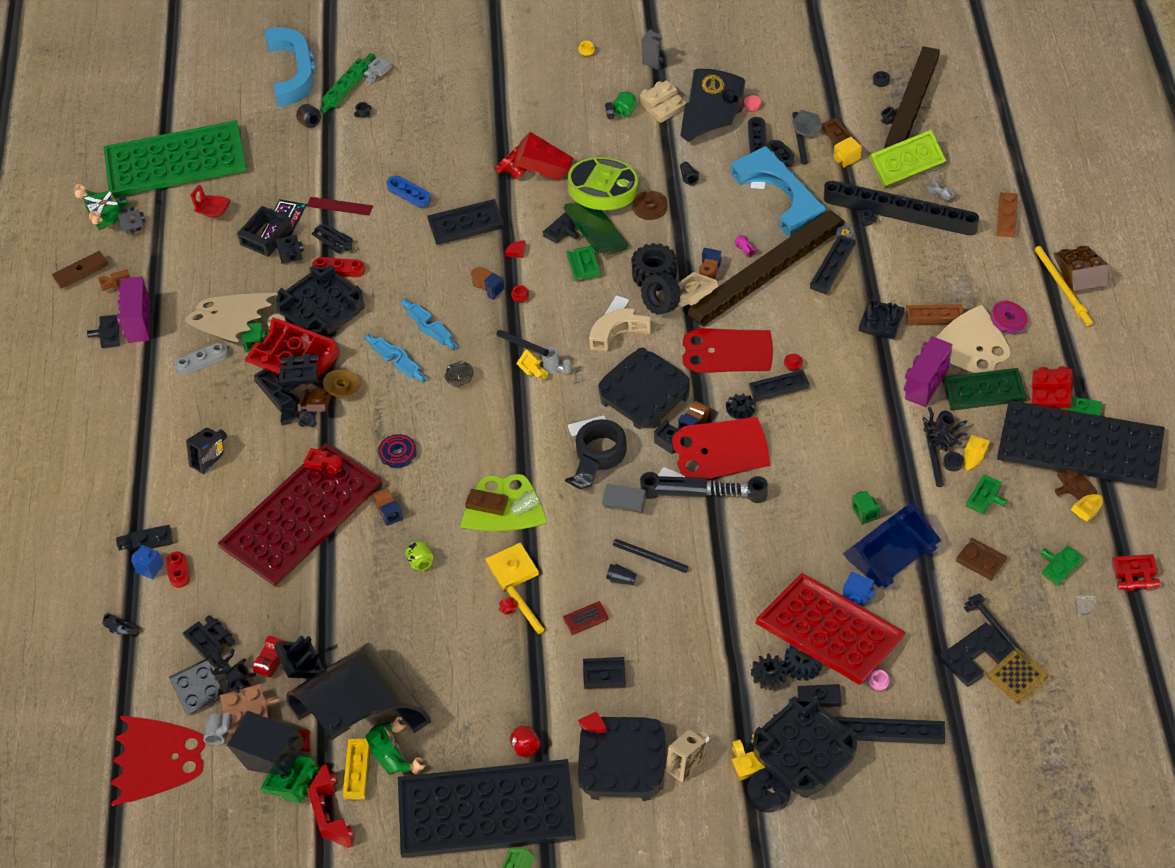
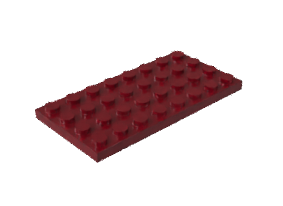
[218,443,383,587]

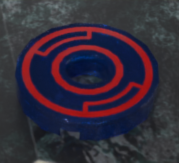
[378,434,417,468]

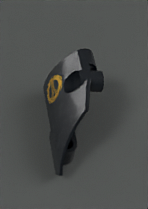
[680,68,746,142]

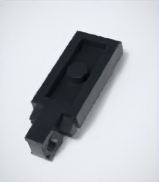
[116,524,173,552]

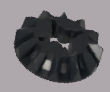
[726,393,756,419]

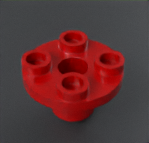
[494,146,526,179]

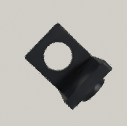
[565,455,600,490]

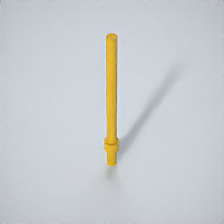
[1035,246,1093,326]

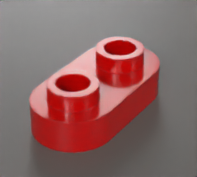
[166,551,190,588]

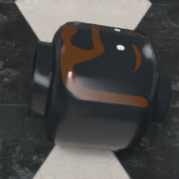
[296,104,321,128]

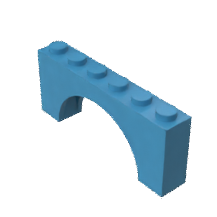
[731,146,827,237]

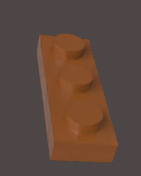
[997,192,1018,238]
[906,304,963,324]

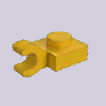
[516,349,549,379]

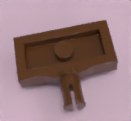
[1055,470,1097,501]

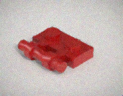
[1112,554,1160,591]

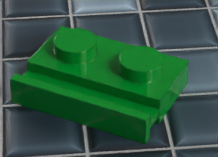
[566,246,600,281]

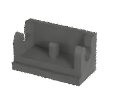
[641,29,663,70]
[602,484,647,514]

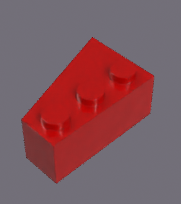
[512,131,574,181]

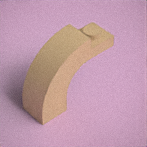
[589,309,652,352]

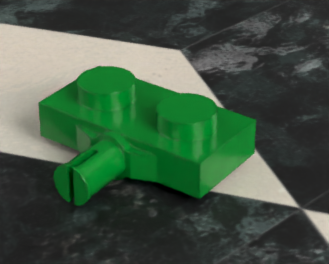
[966,475,1008,514]
[1040,545,1083,586]

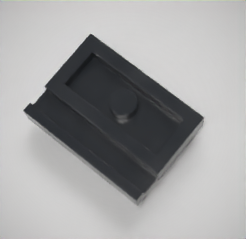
[583,657,626,689]

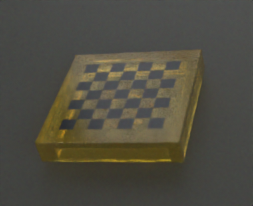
[987,648,1048,704]

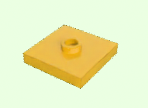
[485,542,539,591]

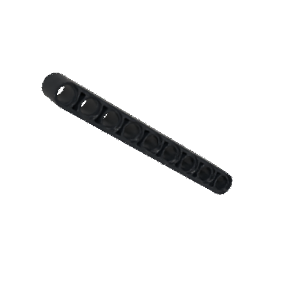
[823,181,979,236]

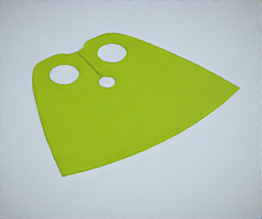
[460,474,547,531]

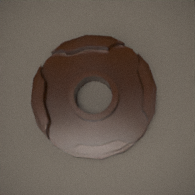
[633,191,668,220]

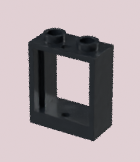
[237,206,293,257]

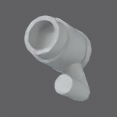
[541,346,571,374]
[203,713,231,745]

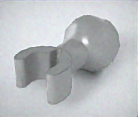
[927,181,954,201]

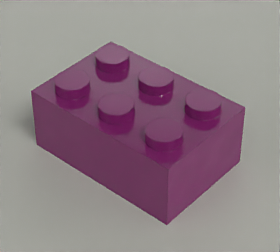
[117,276,150,343]
[904,336,953,407]

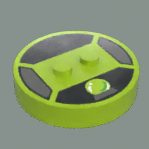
[567,157,638,210]

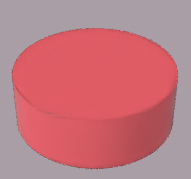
[744,95,761,111]

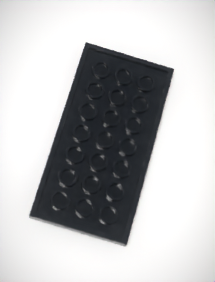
[997,400,1165,488]
[398,759,576,858]

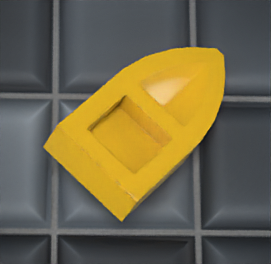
[963,435,990,471]
[1071,494,1103,522]

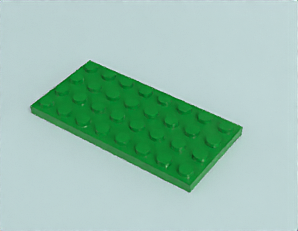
[103,120,247,197]

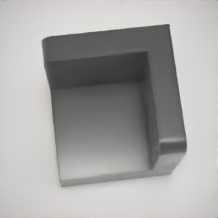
[792,110,822,138]

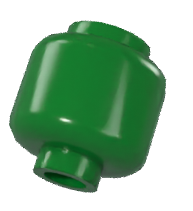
[612,91,637,117]

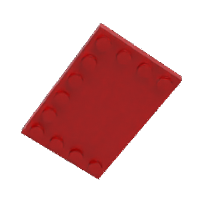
[755,573,905,685]

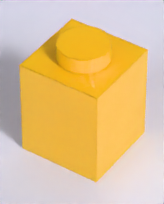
[833,137,862,168]

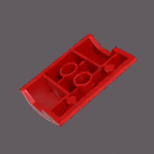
[245,317,340,386]

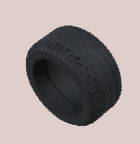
[576,419,627,470]

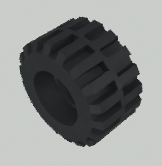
[631,243,677,291]

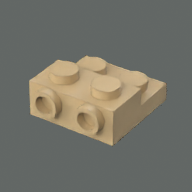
[640,80,687,123]
[678,272,718,307]

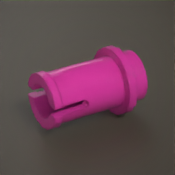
[735,235,757,257]

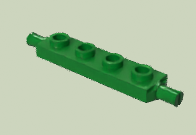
[320,53,375,114]

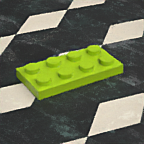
[869,130,946,188]

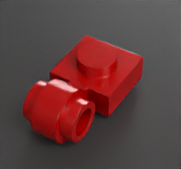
[303,448,343,474]

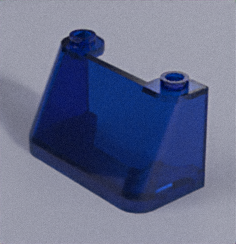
[842,502,941,589]

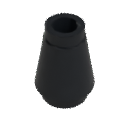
[680,162,699,185]
[606,563,637,585]

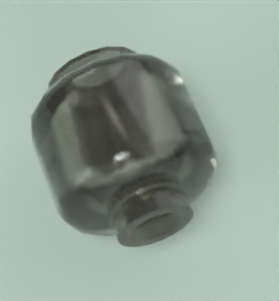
[445,361,474,387]

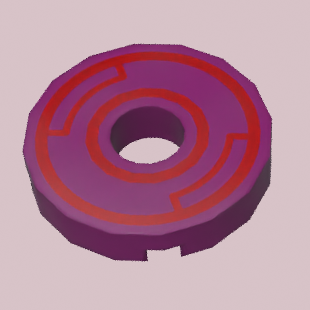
[990,300,1028,334]

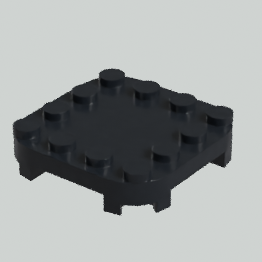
[276,265,365,337]
[598,348,690,429]
[752,696,857,798]
[578,717,666,801]

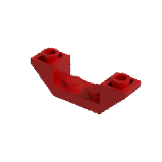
[307,764,354,848]

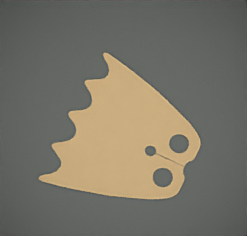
[185,292,278,342]

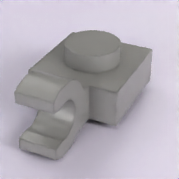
[364,57,392,84]

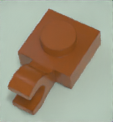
[99,269,130,291]

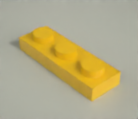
[343,739,370,800]

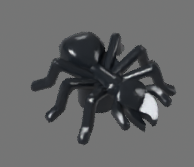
[922,407,968,452]
[208,649,256,694]

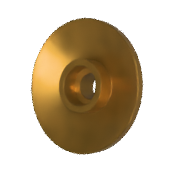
[323,369,361,397]

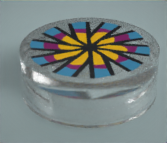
[836,225,854,239]

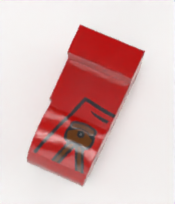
[253,635,285,678]

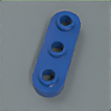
[387,176,431,207]

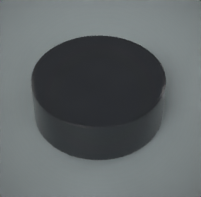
[873,71,890,87]
[605,102,615,120]
[943,452,963,472]

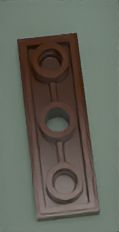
[52,251,108,289]

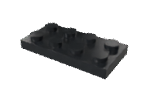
[427,199,504,245]

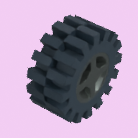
[785,644,822,681]

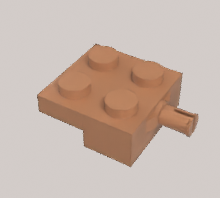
[220,684,281,734]

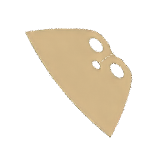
[936,305,1011,373]

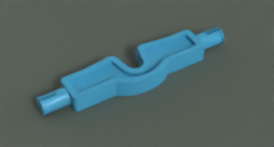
[401,298,458,350]
[365,333,427,382]

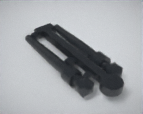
[311,223,353,253]

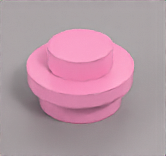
[868,670,890,690]

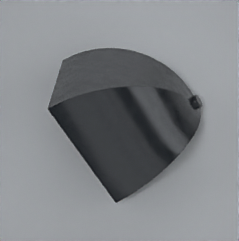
[286,643,431,740]

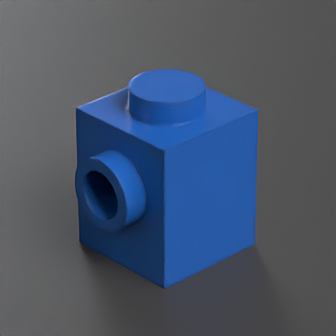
[131,545,163,580]
[843,572,876,607]

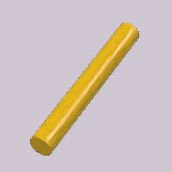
[506,586,544,634]

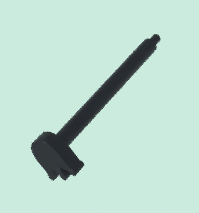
[964,593,1031,666]

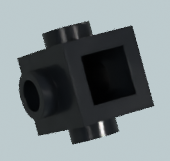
[118,207,146,233]
[276,235,304,264]

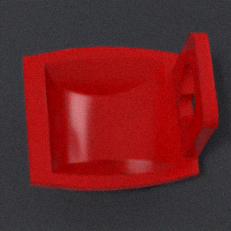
[190,185,231,218]

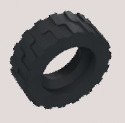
[641,272,681,315]

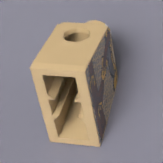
[666,730,709,783]

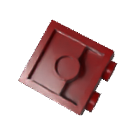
[1031,366,1074,408]

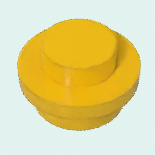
[578,41,595,56]

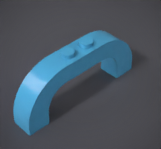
[265,27,316,107]

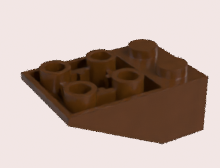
[1053,246,1109,291]

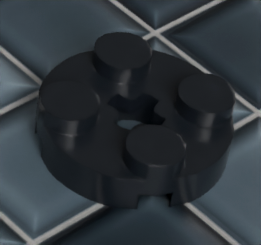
[747,769,791,813]

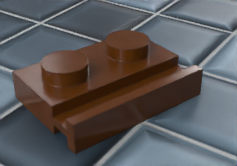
[298,388,332,412]
[956,538,1007,581]

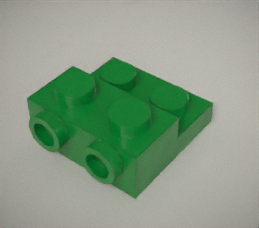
[260,756,320,803]

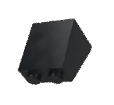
[227,711,305,776]

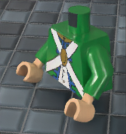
[74,184,128,230]
[365,716,425,775]

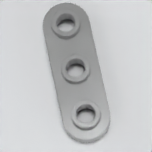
[174,343,228,375]

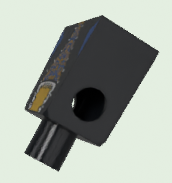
[186,428,227,474]

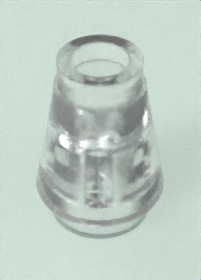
[510,490,540,516]

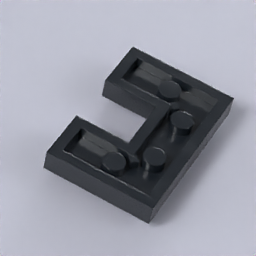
[939,622,1015,687]

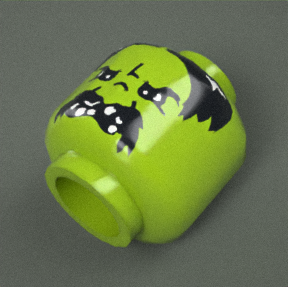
[405,541,434,571]

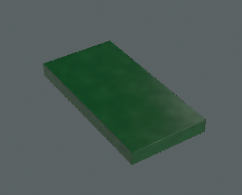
[564,203,628,254]
[942,368,1027,411]

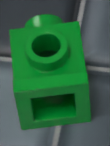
[852,491,881,525]

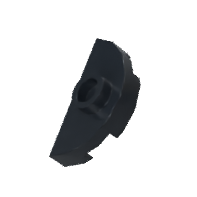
[280,392,300,425]
[102,613,140,635]

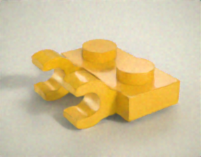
[732,734,768,781]

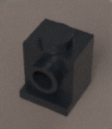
[654,420,685,454]

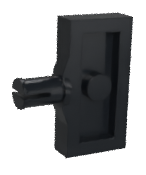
[543,212,580,243]
[87,315,120,348]

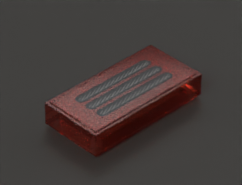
[563,601,609,635]

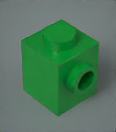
[242,323,267,352]

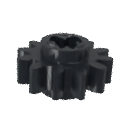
[751,653,788,690]

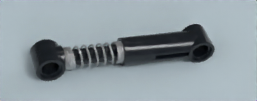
[640,472,768,503]

